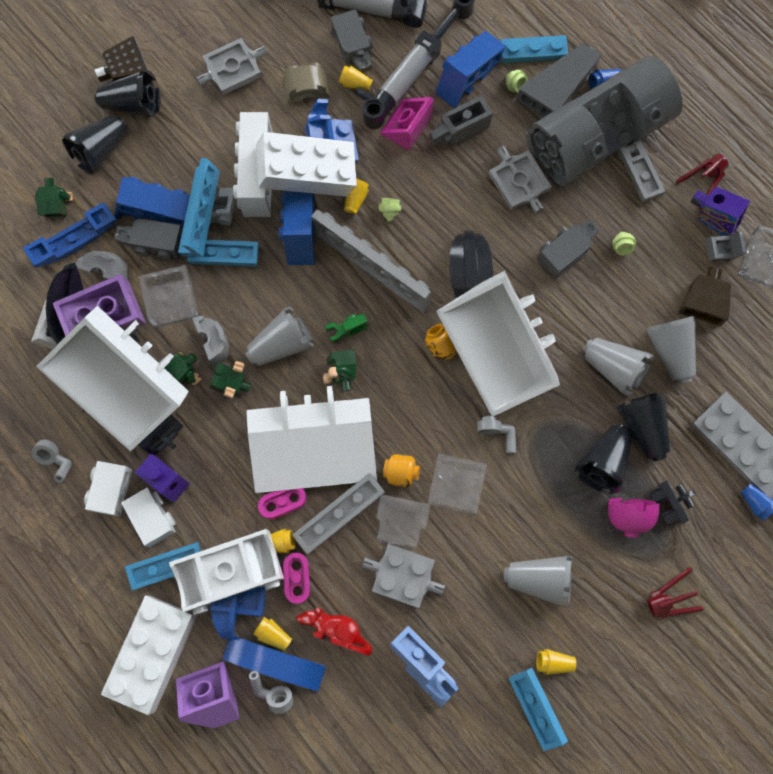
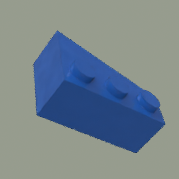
[435,31,506,109]
[114,177,190,228]
[279,191,315,265]

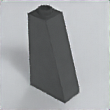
[517,43,601,117]

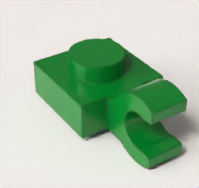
[325,313,368,343]

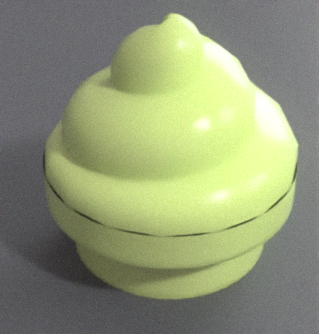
[505,70,528,93]
[379,198,402,222]
[612,232,636,256]

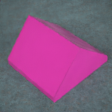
[380,97,433,150]

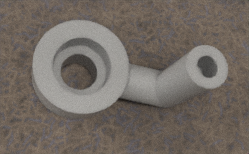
[477,416,516,454]
[31,440,72,483]
[249,671,293,714]

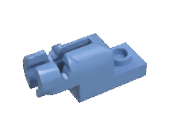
[389,626,459,707]

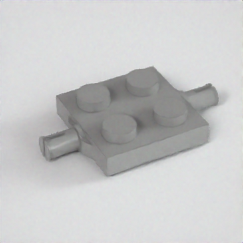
[196,38,268,95]
[489,146,552,214]
[362,544,445,609]

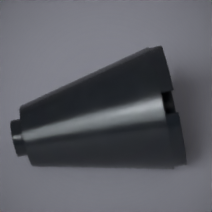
[95,70,161,117]
[62,115,127,175]
[617,392,670,461]
[574,424,633,494]

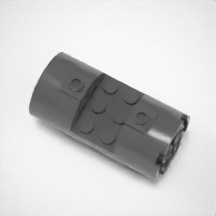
[525,56,683,186]

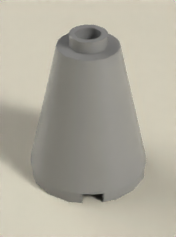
[245,306,314,366]
[646,316,696,384]
[583,338,654,397]
[504,556,573,608]

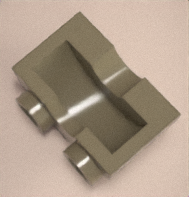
[284,62,330,104]

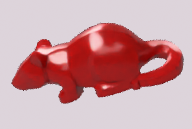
[296,608,373,656]

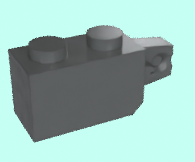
[331,10,373,73]
[429,95,493,146]
[115,219,183,260]
[537,220,599,280]

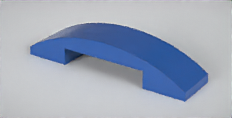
[22,202,116,268]
[222,636,326,691]

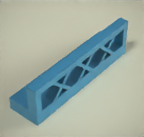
[178,158,220,257]

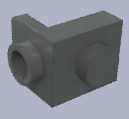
[705,232,747,261]

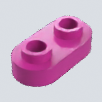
[258,488,307,520]
[283,553,310,604]

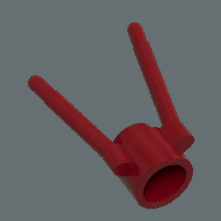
[676,154,729,210]
[647,567,704,619]

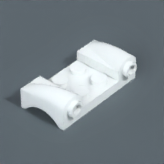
[169,529,284,615]

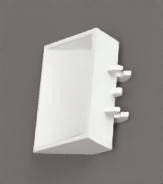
[436,271,560,416]
[36,306,189,451]
[247,386,377,493]

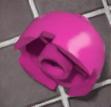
[608,498,659,538]

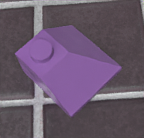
[176,661,239,728]

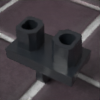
[138,414,183,455]
[650,480,696,526]

